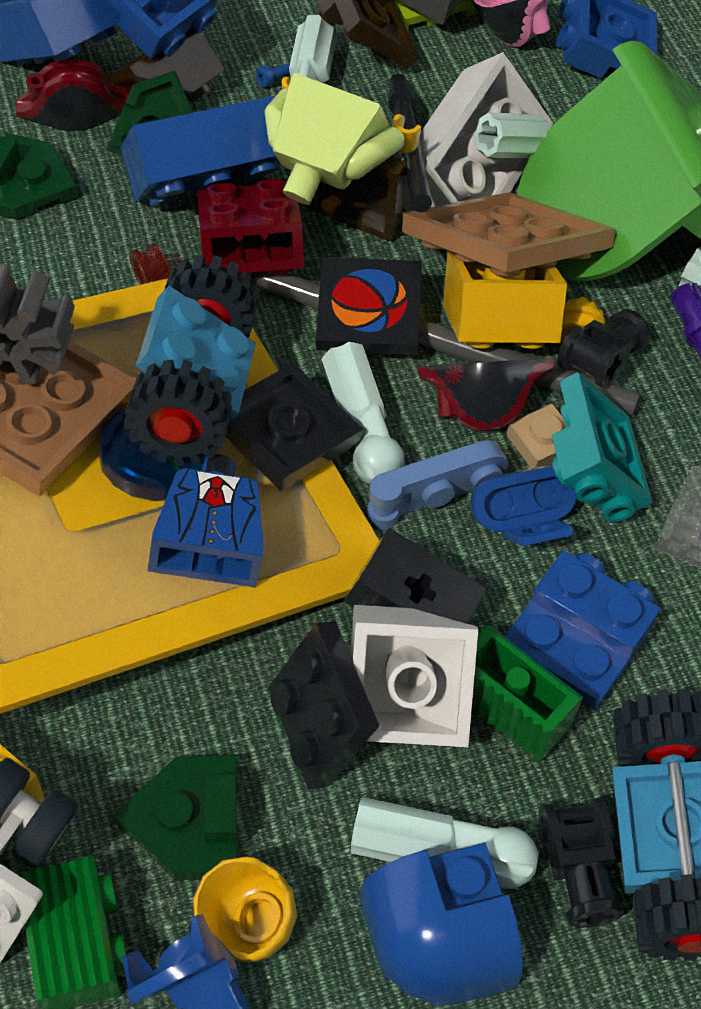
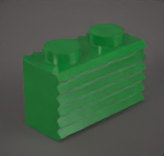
[472,625,584,762]
[17,856,127,1009]

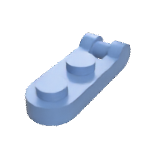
[367,440,509,530]

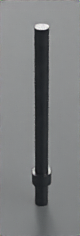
[387,74,432,212]

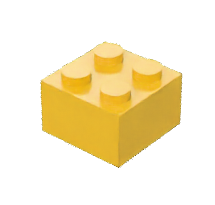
[443,250,567,349]

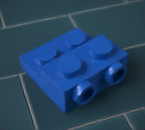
[107,0,218,59]
[556,0,657,78]
[505,550,661,711]

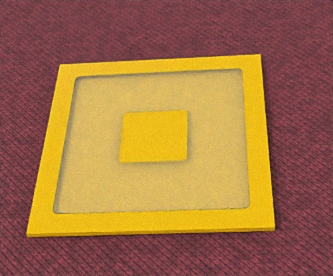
[0,278,379,714]

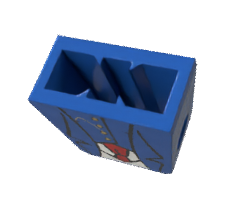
[147,454,264,588]

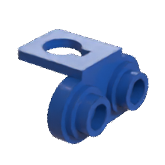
[470,465,577,546]

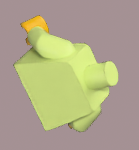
[264,73,421,205]

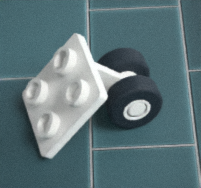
[0,758,78,963]

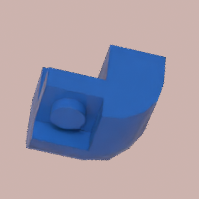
[359,843,523,1006]

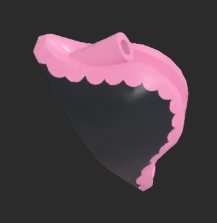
[469,0,551,47]

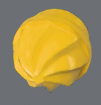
[561,297,606,342]

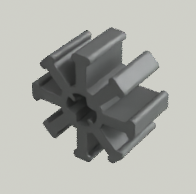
[0,264,75,384]

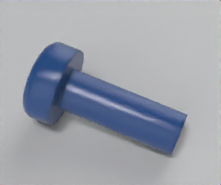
[256,63,290,88]

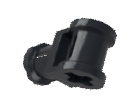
[557,309,649,389]
[538,797,624,928]

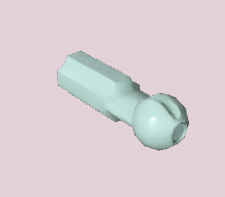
[289,15,337,83]
[473,113,552,158]
[322,342,405,484]
[351,797,539,889]

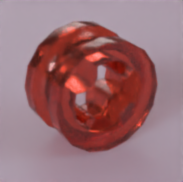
[129,243,170,285]

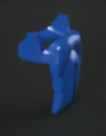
[122,914,249,1009]

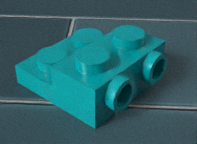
[552,372,653,522]

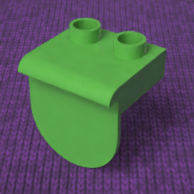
[517,41,701,281]

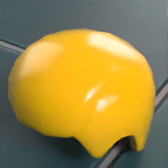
[193,856,298,963]

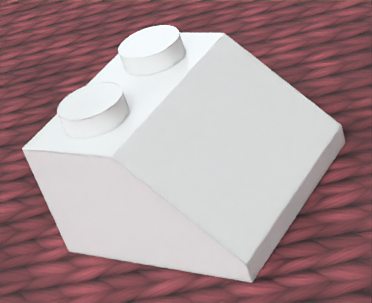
[350,605,478,747]

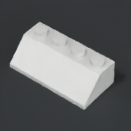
[402,52,553,212]

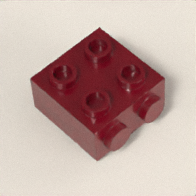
[197,179,304,276]

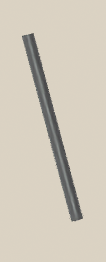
[257,271,640,418]

